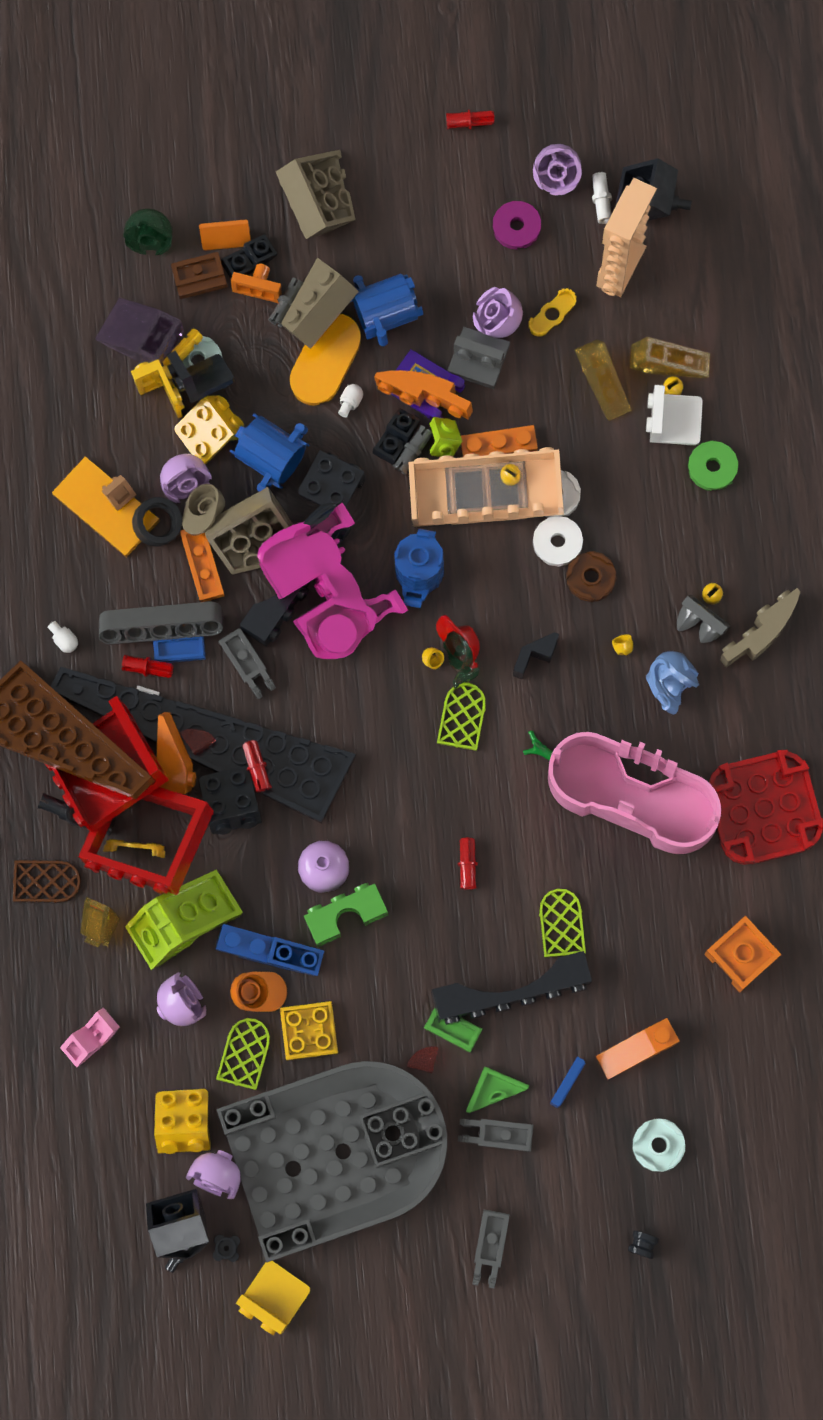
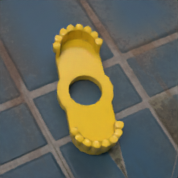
[528,288,576,337]
[103,839,165,858]

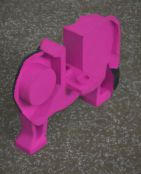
[257,503,408,659]

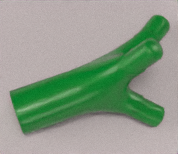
[523,730,553,761]

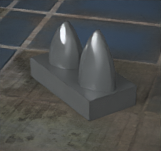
[677,595,731,643]

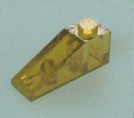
[630,337,710,378]
[574,339,631,421]
[80,897,120,948]

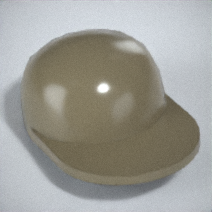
[182,484,225,535]

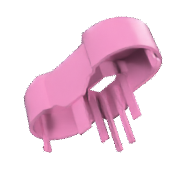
[548,732,721,854]

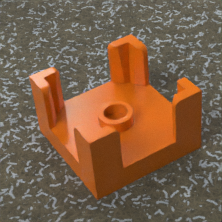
[705,916,781,993]

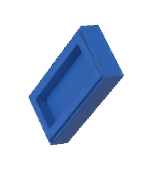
[153,636,206,663]
[550,1056,586,1108]

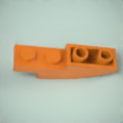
[374,370,473,419]

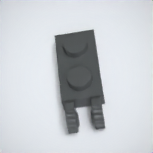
[218,628,276,699]
[458,1119,534,1152]
[472,1209,510,1289]

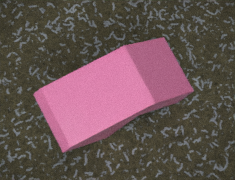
[60,1008,120,1067]

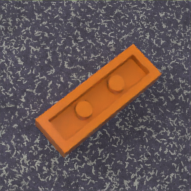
[461,425,538,457]
[180,530,225,602]

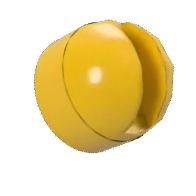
[663,376,683,395]
[500,464,521,486]
[702,583,723,605]
[612,634,634,656]
[422,647,444,669]

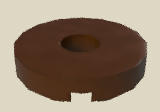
[566,551,617,602]

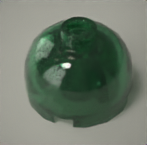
[123,208,173,255]

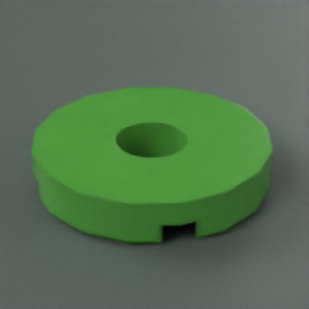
[688,441,738,491]

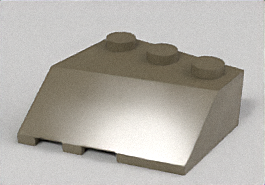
[276,150,356,239]
[281,258,359,349]
[205,487,294,575]

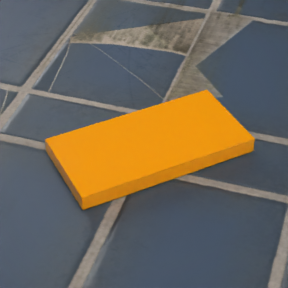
[52,456,160,558]

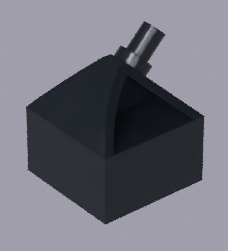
[616,158,692,221]
[146,1188,209,1273]

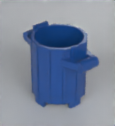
[350,274,423,346]
[230,413,310,491]
[394,529,444,609]

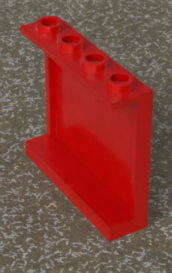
[45,696,169,832]

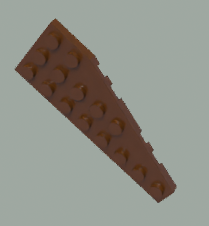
[0,660,154,799]

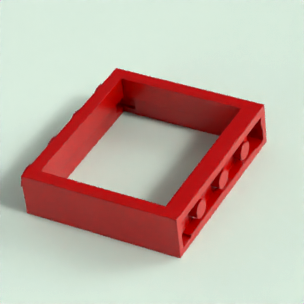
[78,787,214,895]

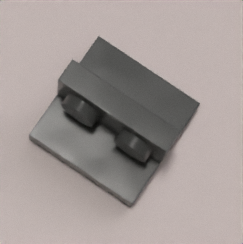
[447,327,510,389]

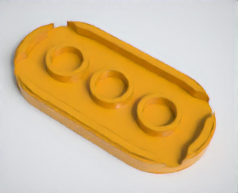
[290,314,361,406]

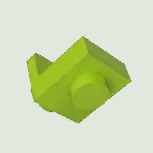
[429,417,462,457]

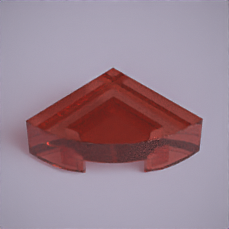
[180,729,216,755]
[407,1046,439,1073]

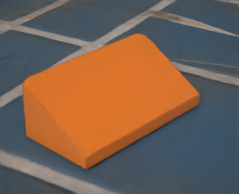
[199,220,251,251]

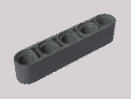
[99,602,223,644]

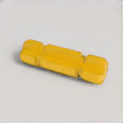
[163,328,203,366]

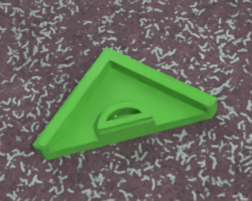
[466,1066,529,1113]

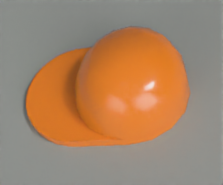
[230,972,287,1012]

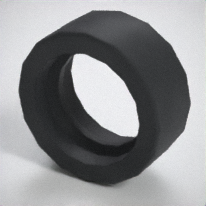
[132,497,182,546]

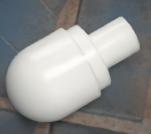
[338,384,363,417]
[48,621,78,653]

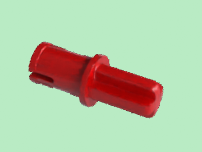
[446,110,495,129]
[122,655,173,678]
[243,740,272,792]
[458,837,478,890]

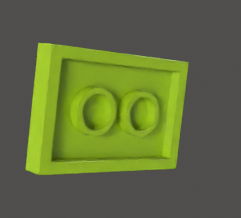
[125,869,243,970]

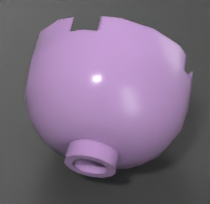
[533,144,582,195]
[473,287,523,338]
[160,454,212,503]
[298,841,349,893]
[157,972,206,1026]
[186,1150,241,1199]

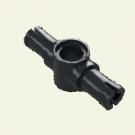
[38,793,116,836]

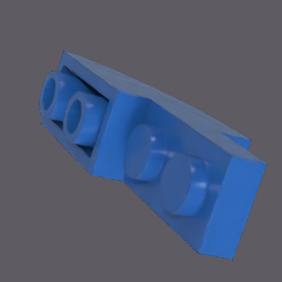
[215,924,324,976]

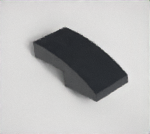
[221,234,277,278]
[372,408,421,465]

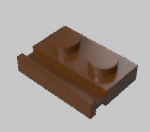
[171,252,228,300]

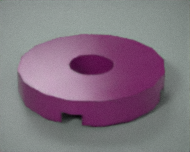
[493,201,541,249]

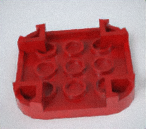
[709,750,823,865]

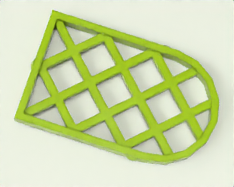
[437,683,486,751]
[539,889,586,958]
[216,1018,270,1090]

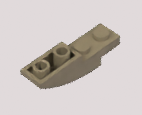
[720,588,800,668]

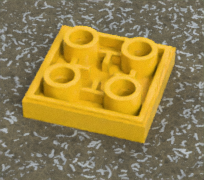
[280,1001,338,1061]

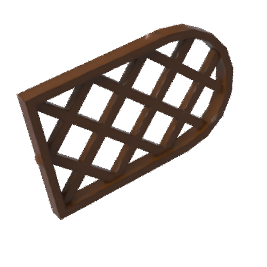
[13,860,81,903]

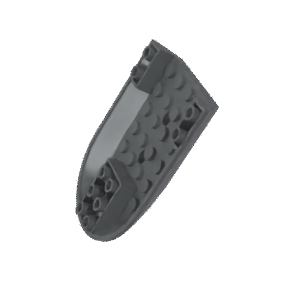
[217,1061,447,1263]

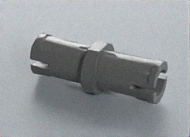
[268,278,303,327]
[393,425,433,475]

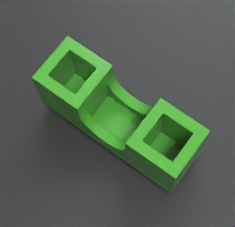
[304,883,388,947]

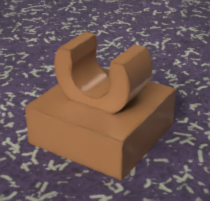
[102,475,136,511]

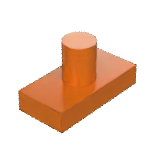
[231,264,282,303]

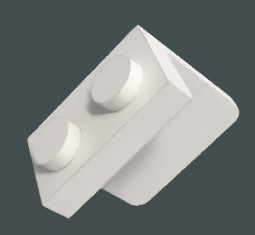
[646,385,702,445]

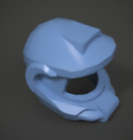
[646,651,699,715]

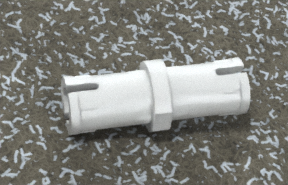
[592,172,612,224]

